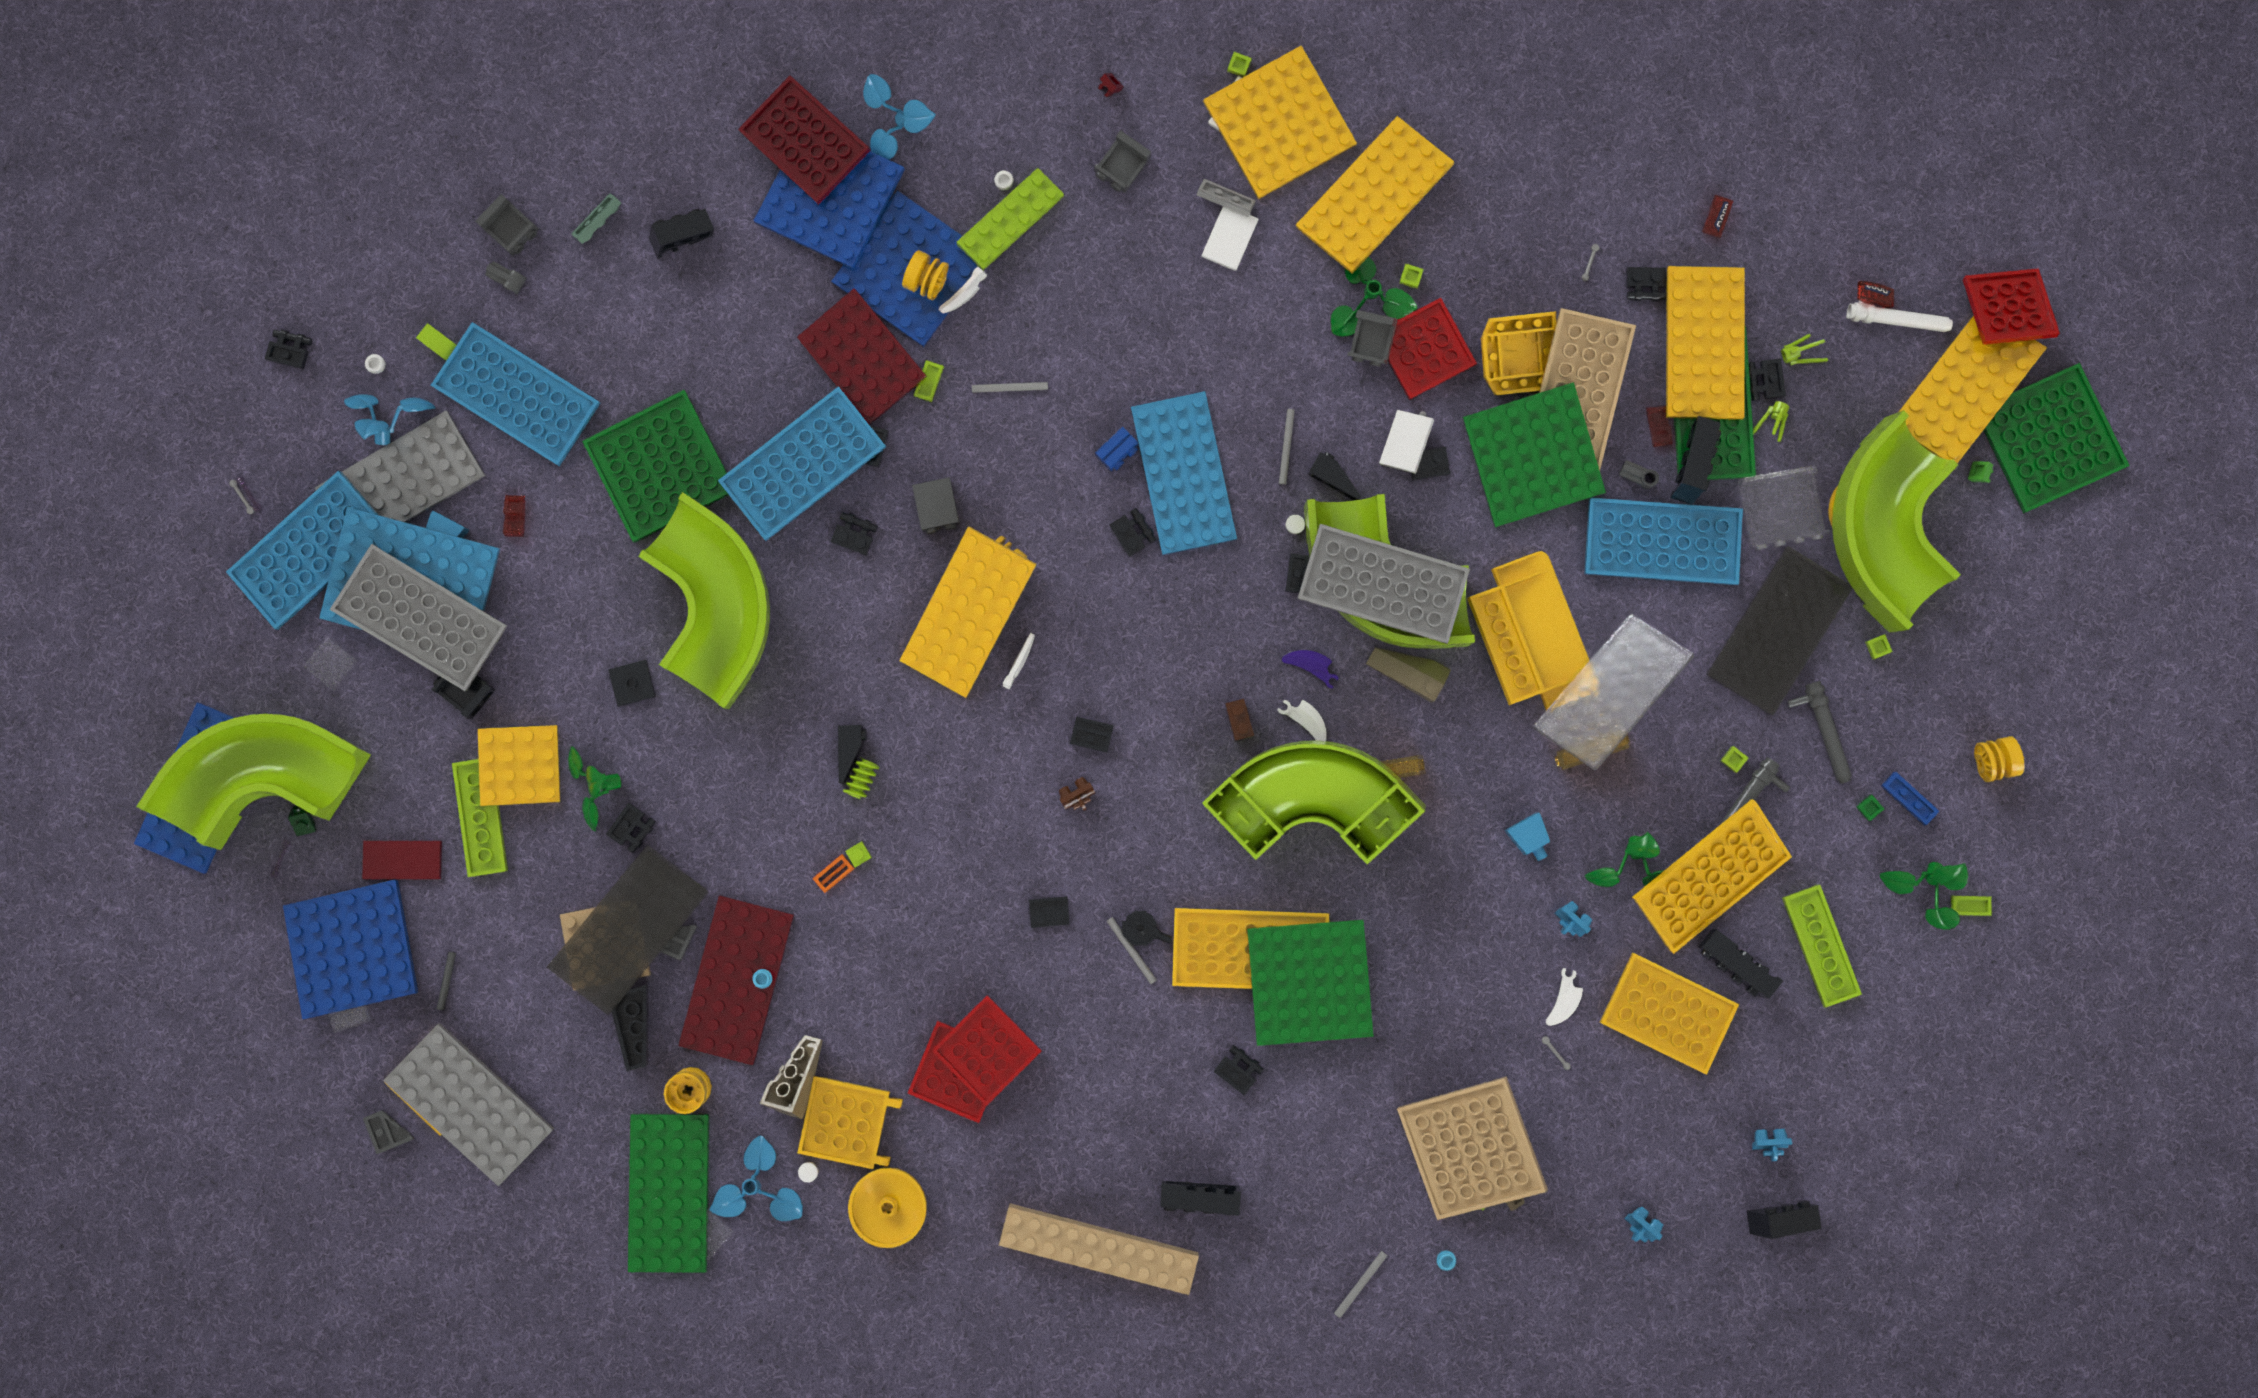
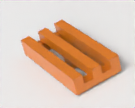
[813,854,855,893]

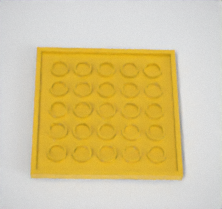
[1203,45,1357,199]

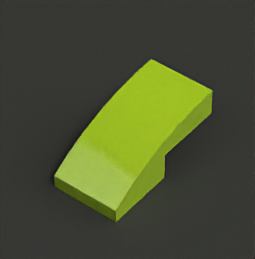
[416,323,457,361]

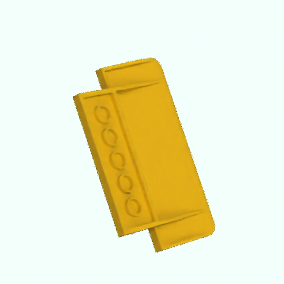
[1467,551,1599,711]

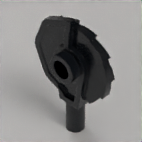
[1122,910,1172,945]

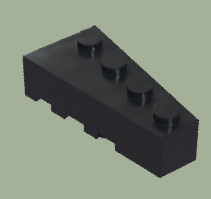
[1670,416,1721,505]
[1698,929,1783,999]
[607,985,648,1071]
[1160,1181,1241,1216]

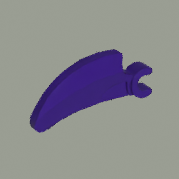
[1282,650,1339,689]

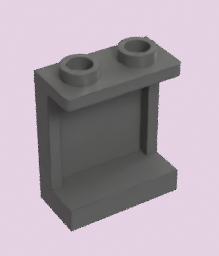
[1094,130,1151,193]
[475,194,538,256]
[1347,310,1398,367]
[912,477,960,534]

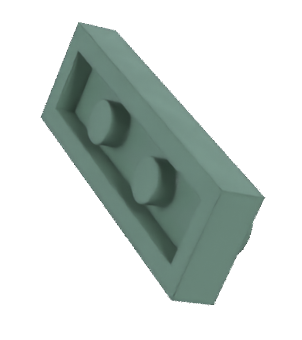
[571,193,621,244]

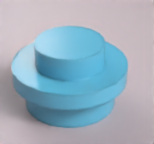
[753,969,772,989]
[1436,1250,1456,1271]

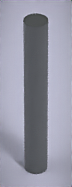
[437,952,456,1010]

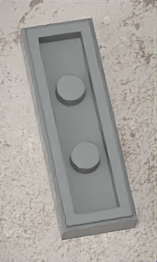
[1197,179,1256,217]

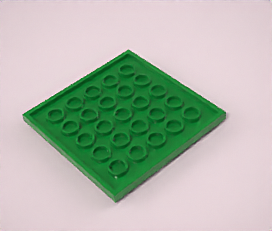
[1983,363,2130,513]
[1462,382,1606,527]
[582,390,729,543]
[1247,919,1374,1046]

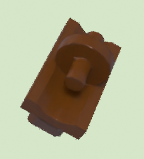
[1059,777,1095,811]

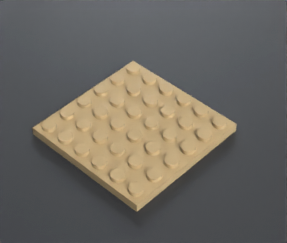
[1397,1077,1548,1220]

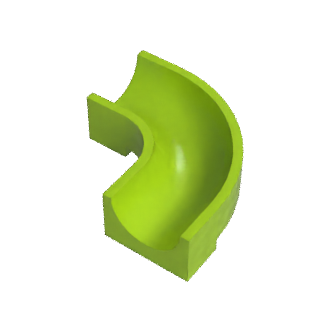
[1832,410,1961,633]
[638,492,770,709]
[1304,494,1475,649]
[136,714,371,850]
[1202,740,1426,864]

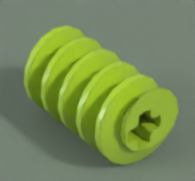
[843,757,880,799]

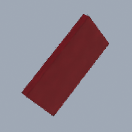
[362,841,442,879]

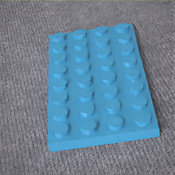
[431,322,601,467]
[718,386,886,541]
[1131,391,1237,555]
[226,471,378,630]
[1584,498,1743,585]

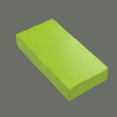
[913,360,944,402]
[1951,896,1992,916]

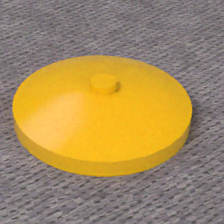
[848,1168,927,1248]

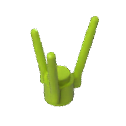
[1781,334,1828,366]
[1753,401,1790,442]

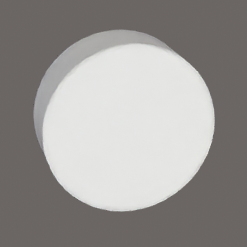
[994,171,1013,191]
[365,354,386,374]
[1285,515,1305,534]
[798,1162,818,1182]

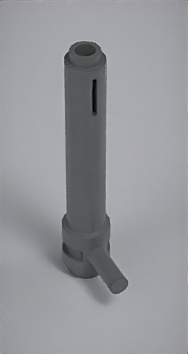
[1787,681,1852,784]
[1718,757,1790,826]

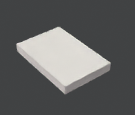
[1201,207,1259,271]
[1379,410,1434,474]

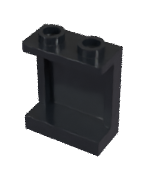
[431,675,496,719]

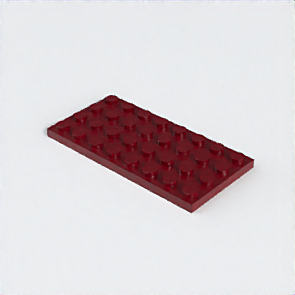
[678,895,794,1065]

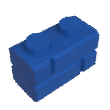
[1095,427,1138,471]

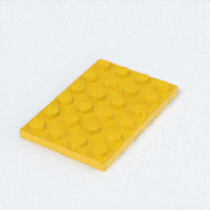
[1599,953,1739,1075]

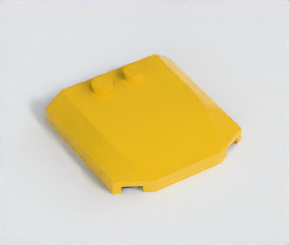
[1481,311,1557,395]

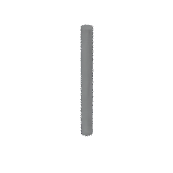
[972,382,1048,393]
[1279,409,1295,485]
[1106,917,1157,984]
[1334,1251,1388,1318]

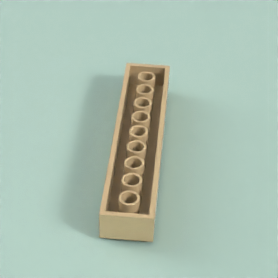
[999,1203,1199,1295]

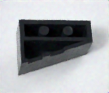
[649,209,714,259]
[1747,1200,1822,1239]

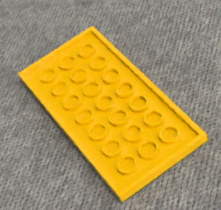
[1296,116,1454,274]
[1666,266,1745,420]
[1899,316,2047,463]
[899,527,1037,698]
[1632,799,1792,954]
[1172,908,1329,989]

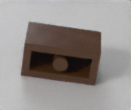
[1225,699,1254,741]

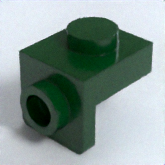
[288,805,316,836]

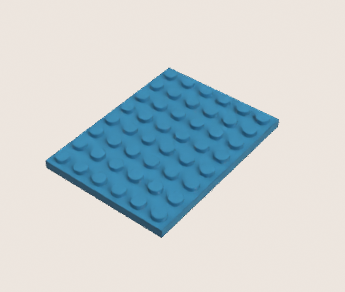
[319,507,500,630]

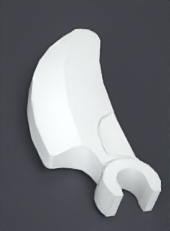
[939,267,987,313]
[1003,633,1035,689]
[1277,700,1326,741]
[1546,968,1583,1026]

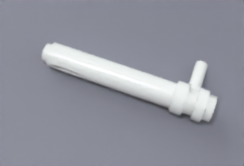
[1846,285,1953,332]

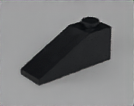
[1308,452,1361,501]
[838,725,867,784]

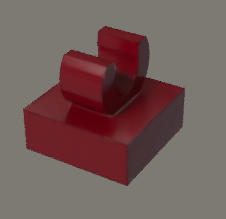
[1098,73,1124,97]

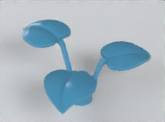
[863,74,936,160]
[344,394,436,445]
[710,1136,803,1221]

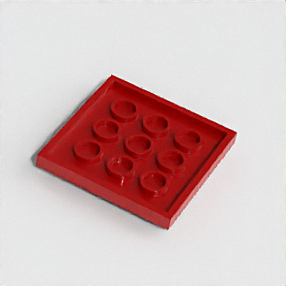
[1963,268,2060,345]
[1388,298,1477,400]
[931,995,1042,1106]
[907,1021,986,1123]

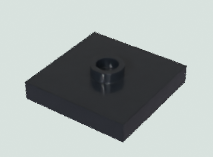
[608,660,656,707]

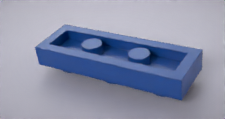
[1881,772,1939,825]

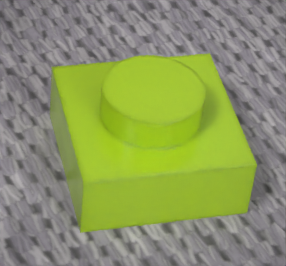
[1227,52,1252,77]
[1399,264,1424,289]
[1865,634,1893,660]
[1720,746,1748,773]
[845,841,872,868]

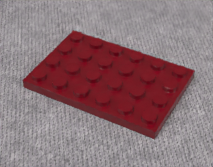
[738,76,871,205]
[797,288,927,425]

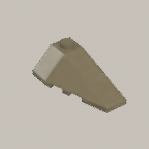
[1366,647,1451,703]
[760,1035,823,1119]

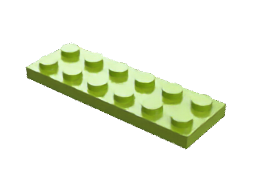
[956,168,1064,271]
[452,759,508,877]
[1782,885,1862,1008]

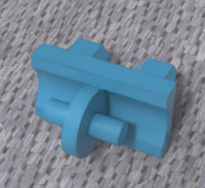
[1554,901,1592,937]
[1752,1129,1792,1161]
[1624,1207,1663,1243]

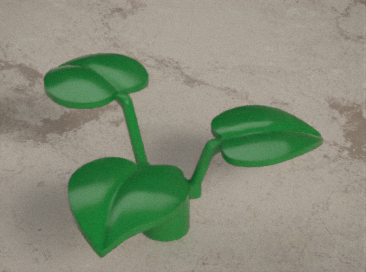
[1330,257,1417,337]
[568,746,621,831]
[1584,832,1663,887]
[1880,862,1968,930]

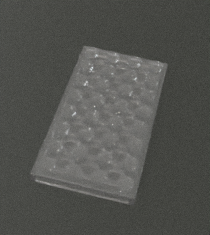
[1533,614,1694,771]

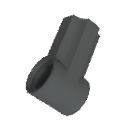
[485,261,527,295]
[1618,460,1659,489]

